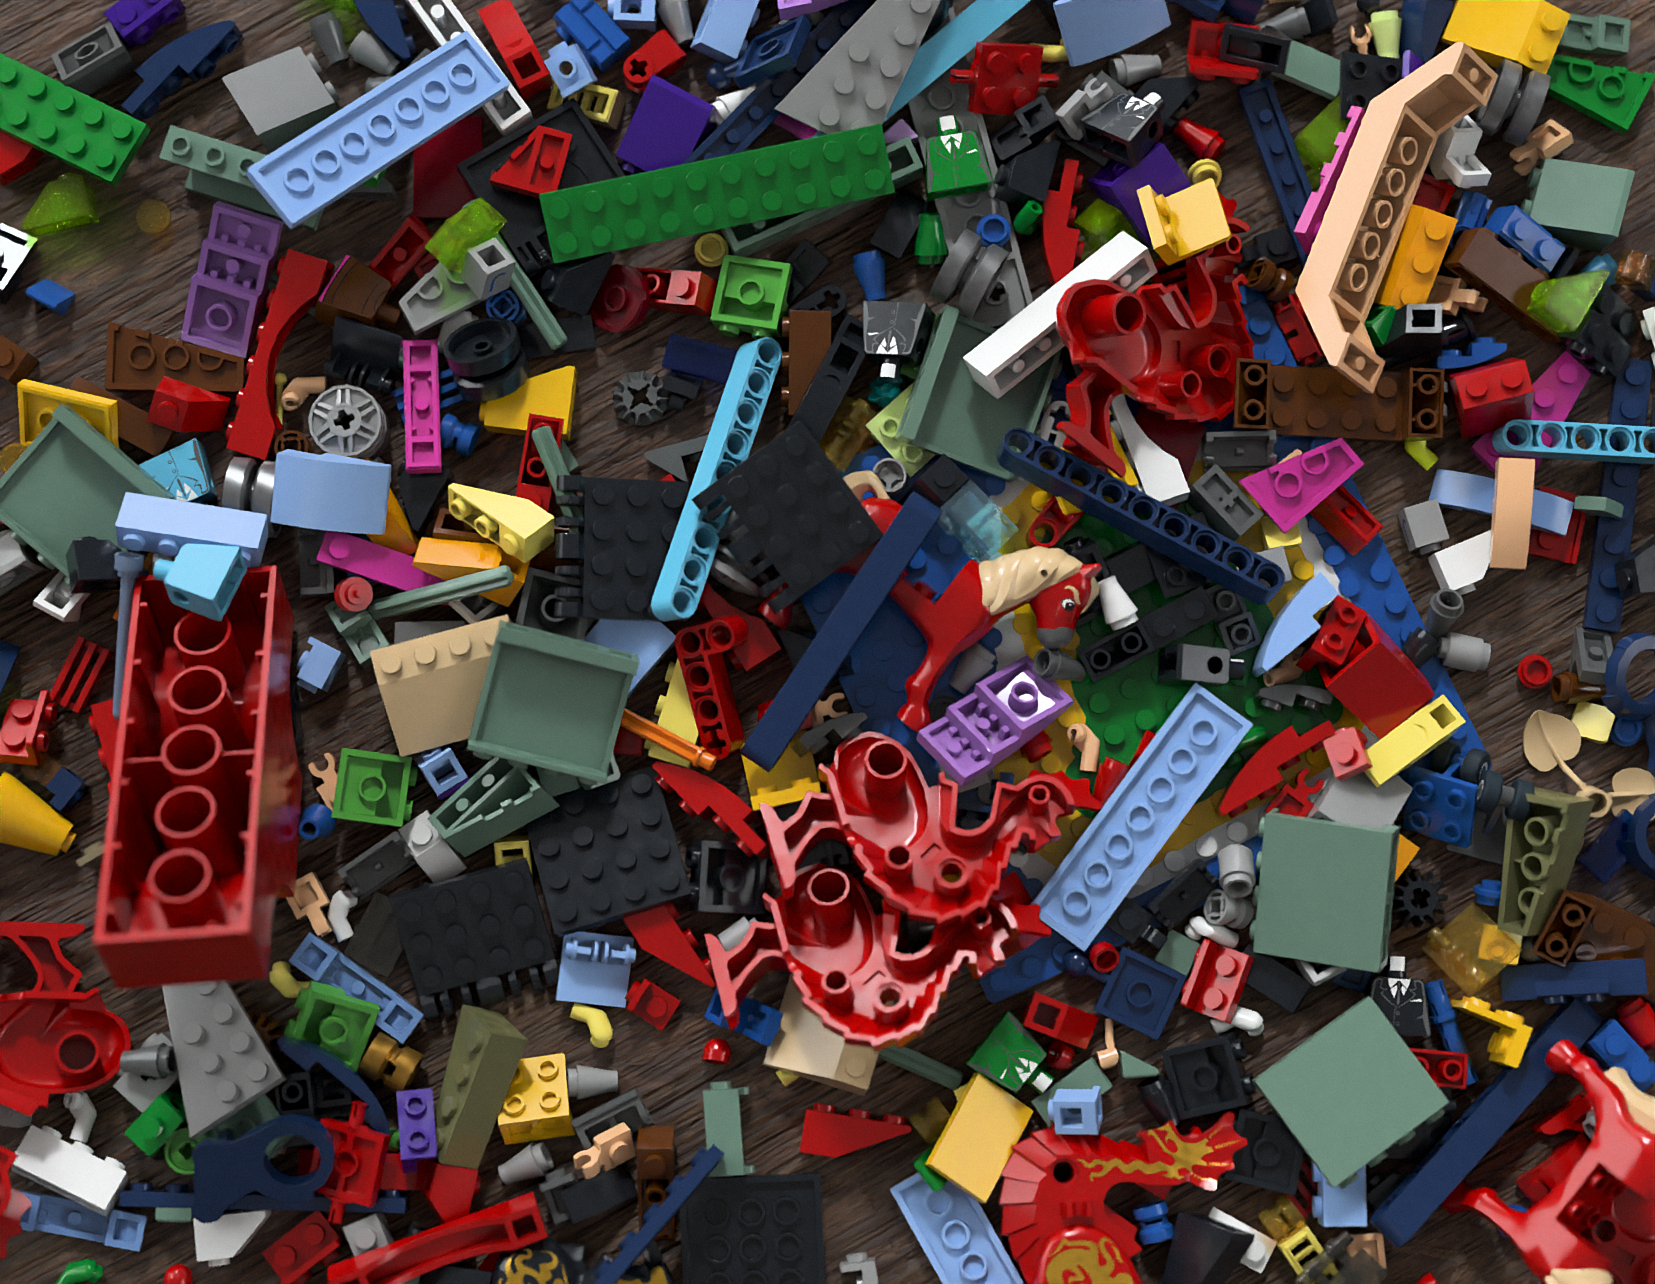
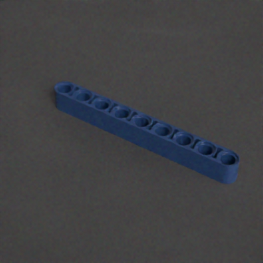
[996,428,1285,605]
[740,491,944,773]
[1369,998,1602,1248]

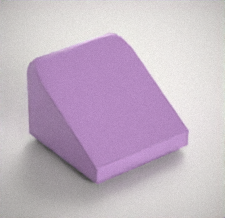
[883,119,919,147]

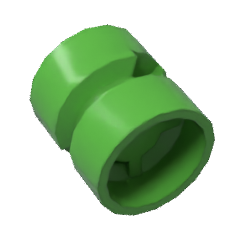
[164,1126,214,1175]

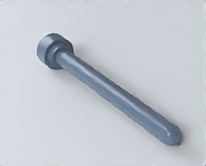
[112,552,144,720]

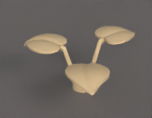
[1522,710,1655,855]

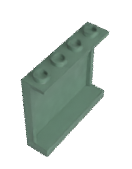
[159,125,324,231]
[895,305,1063,483]
[0,404,175,586]
[467,620,639,785]
[1249,808,1400,973]
[1251,996,1449,1189]

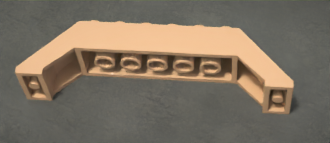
[1295,42,1498,394]

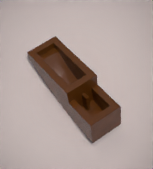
[70,376,176,457]

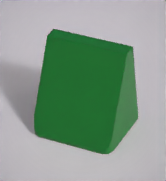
[1364,305,1396,347]
[913,1146,948,1192]

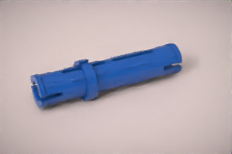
[1425,979,1479,1085]

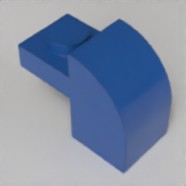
[704,985,784,1047]

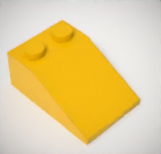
[1440,0,1571,81]

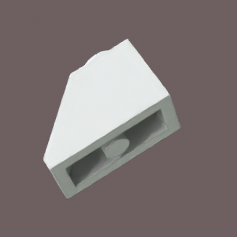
[1428,530,1491,596]
[193,1209,272,1267]

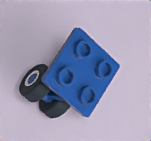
[1403,740,1491,848]

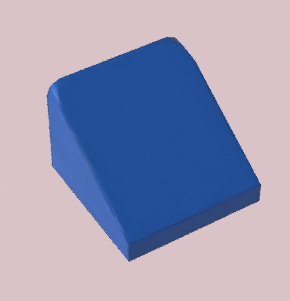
[25,279,75,316]

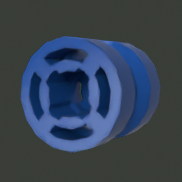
[486,289,528,326]
[441,413,481,458]
[1132,1200,1174,1245]

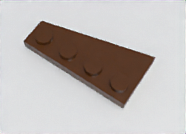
[105,321,247,394]

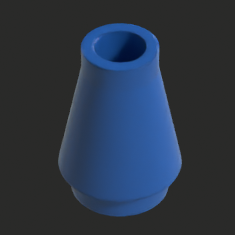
[852,250,887,301]
[298,804,336,840]

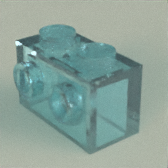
[938,480,1019,563]

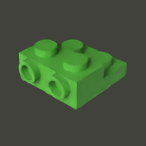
[710,254,793,340]
[331,748,418,827]
[284,980,380,1071]

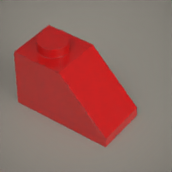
[146,376,231,432]

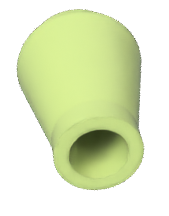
[1368,10,1402,58]

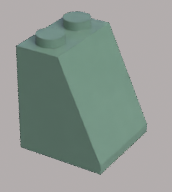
[1520,158,1635,253]

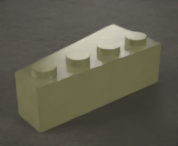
[1497,787,1595,936]
[435,1004,528,1169]

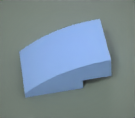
[1053,0,1171,67]
[270,449,392,534]
[1251,572,1339,678]
[584,620,676,699]

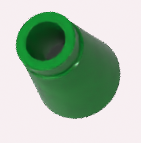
[914,213,948,264]

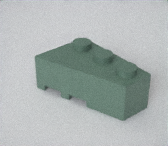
[427,756,560,857]

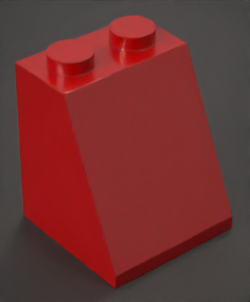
[1444,357,1534,439]
[1316,612,1435,740]

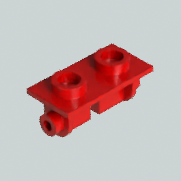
[1273,294,1326,367]

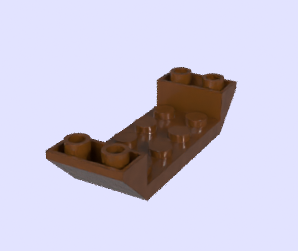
[1233,358,1444,443]
[1531,890,1655,1003]

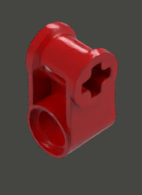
[623,30,688,94]
[1026,495,1085,548]

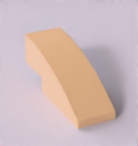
[1490,458,1535,570]

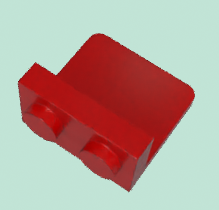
[1185,19,1260,84]

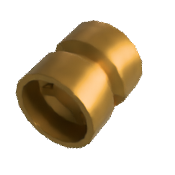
[358,1032,424,1094]

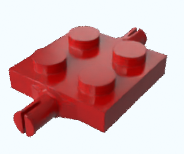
[949,42,1059,115]
[309,1101,391,1224]

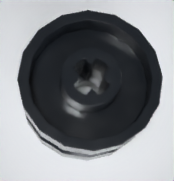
[443,317,530,402]

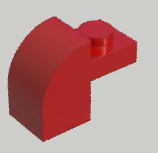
[1515,1132,1590,1205]

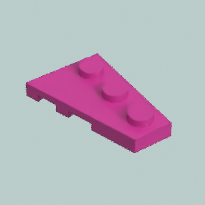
[1238,438,1364,533]

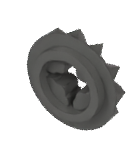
[613,370,668,426]

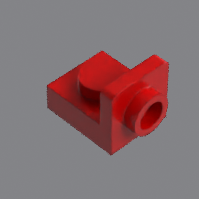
[624,978,682,1031]

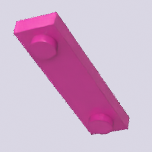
[403,339,442,474]
[315,531,450,607]

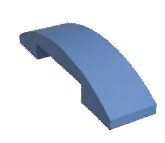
[1428,469,1574,537]
[289,932,424,1044]
[18,1190,148,1252]

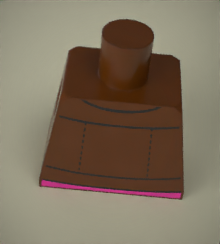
[314,254,403,329]

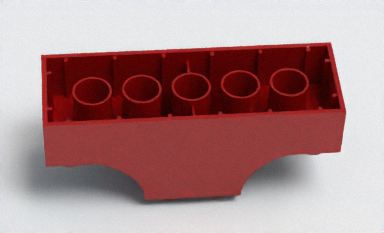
[94,565,303,990]

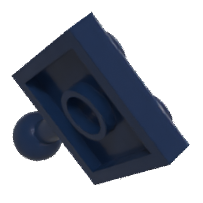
[706,14,812,90]
[1062,946,1187,1040]

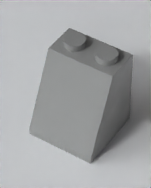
[222,46,340,154]
[1305,771,1413,828]

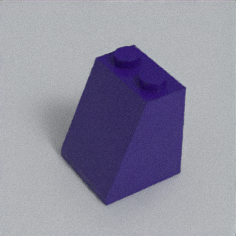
[616,74,717,176]
[1086,142,1192,252]

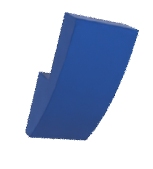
[1430,337,1507,374]

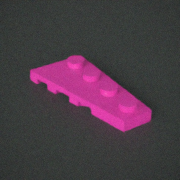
[1294,106,1365,255]
[1469,351,1591,474]

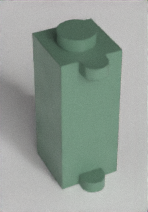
[703,1081,755,1177]

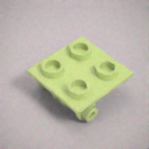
[865,381,935,477]

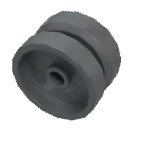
[1475,58,1551,147]
[929,228,1009,320]
[222,457,283,538]

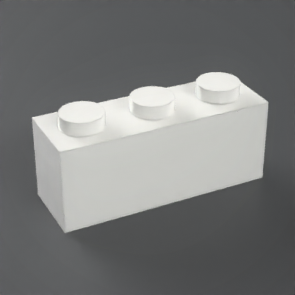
[11,1125,129,1218]

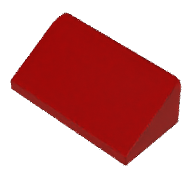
[368,215,436,291]
[1309,485,1384,556]

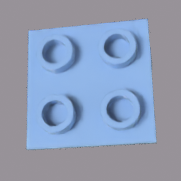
[556,931,636,1008]

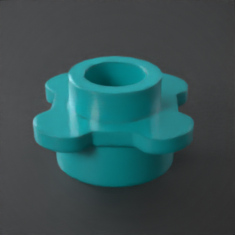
[868,375,903,407]

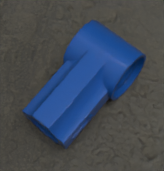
[1444,190,1492,259]

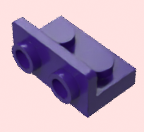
[103,0,185,48]
[396,1088,437,1173]

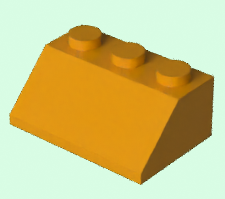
[1373,204,1458,310]

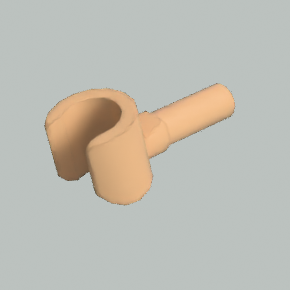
[1349,23,1372,55]
[1096,1018,1118,1070]

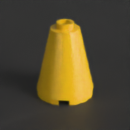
[0,771,77,856]

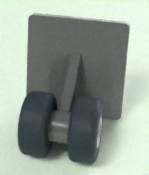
[1445,770,1534,866]

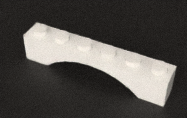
[1109,394,1190,506]

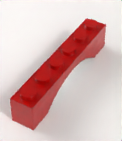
[225,249,335,462]
[659,473,782,674]
[328,1191,548,1284]

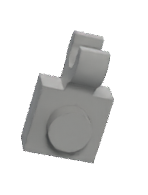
[1055,78,1114,141]

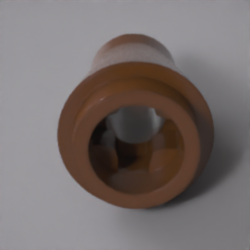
[1551,671,1606,706]

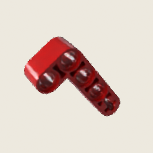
[675,614,749,760]

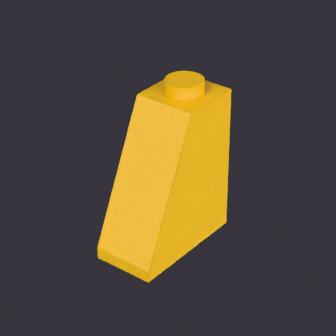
[479,366,578,441]

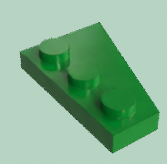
[1546,54,1655,135]

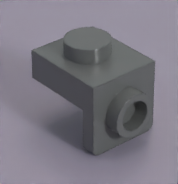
[539,1167,579,1224]

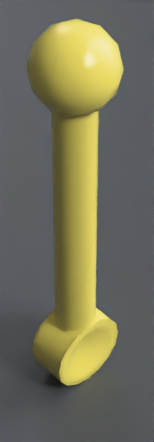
[274,373,287,440]

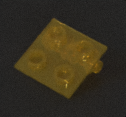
[819,394,878,472]
[1421,902,1523,998]

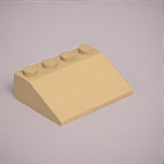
[370,614,512,757]
[763,951,905,1096]

